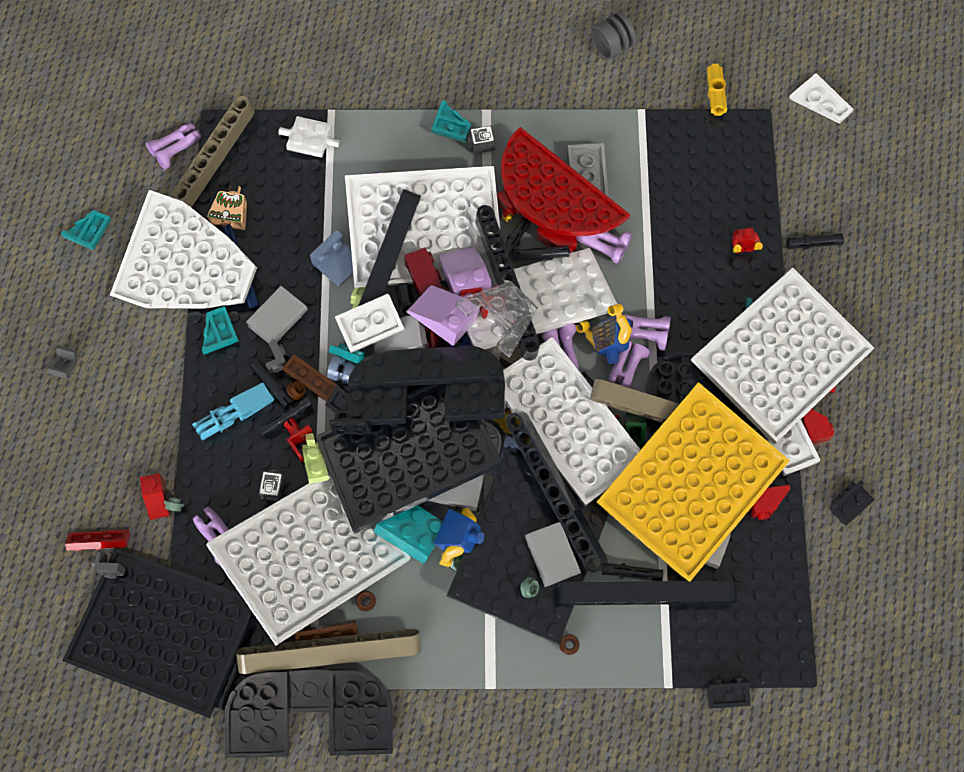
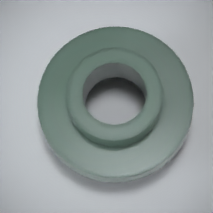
[164,497,184,511]
[521,577,539,598]

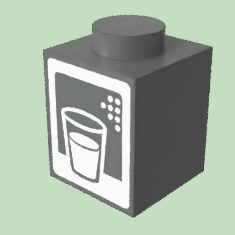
[467,125,495,154]
[259,469,285,501]

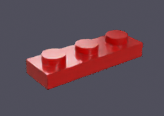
[65,529,130,551]

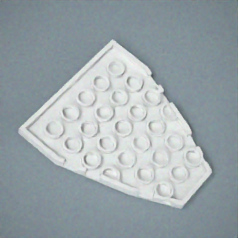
[110,190,257,309]

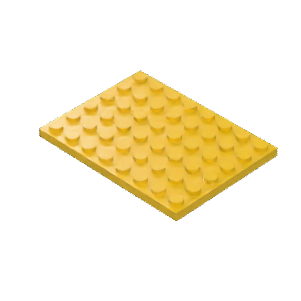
[596,382,790,582]

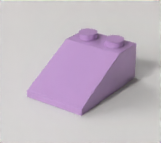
[438,246,491,298]
[407,285,479,346]

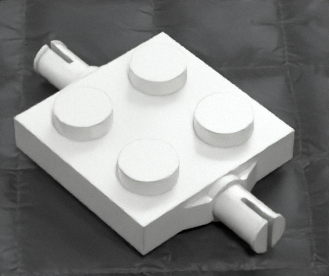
[279,116,340,157]

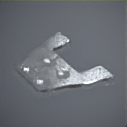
[456,281,538,357]

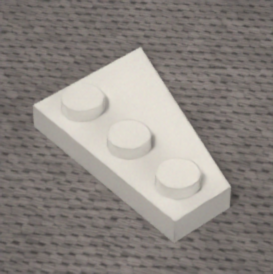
[789,74,854,123]

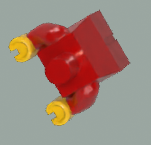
[497,189,522,222]
[732,228,763,253]

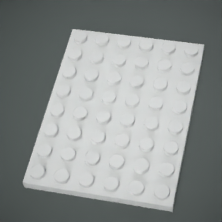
[345,166,504,288]
[691,268,874,444]
[207,472,411,645]

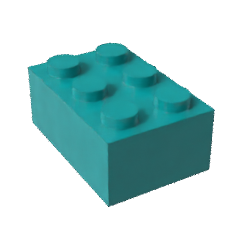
[373,505,443,564]

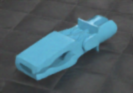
[192,383,274,440]

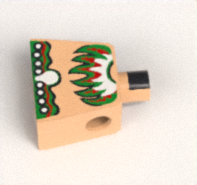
[207,184,247,230]

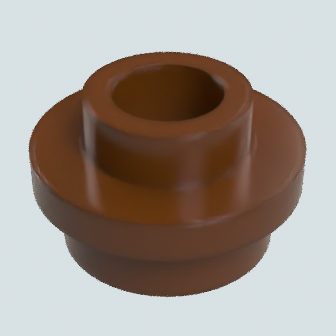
[287,381,305,400]
[356,591,376,612]
[559,634,580,655]

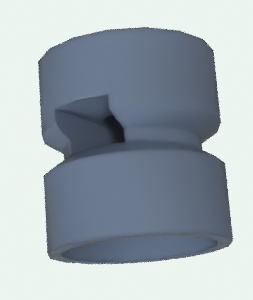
[327,355,357,384]

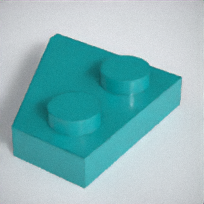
[431,100,471,143]
[61,210,112,250]
[202,306,238,355]
[329,343,370,364]

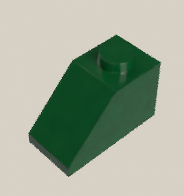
[624,412,647,450]

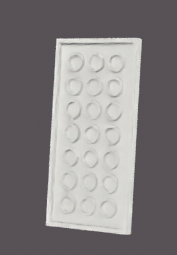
[449,248,617,349]
[503,337,640,506]

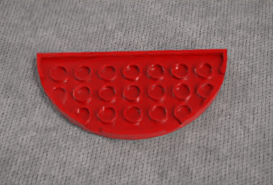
[501,127,631,236]

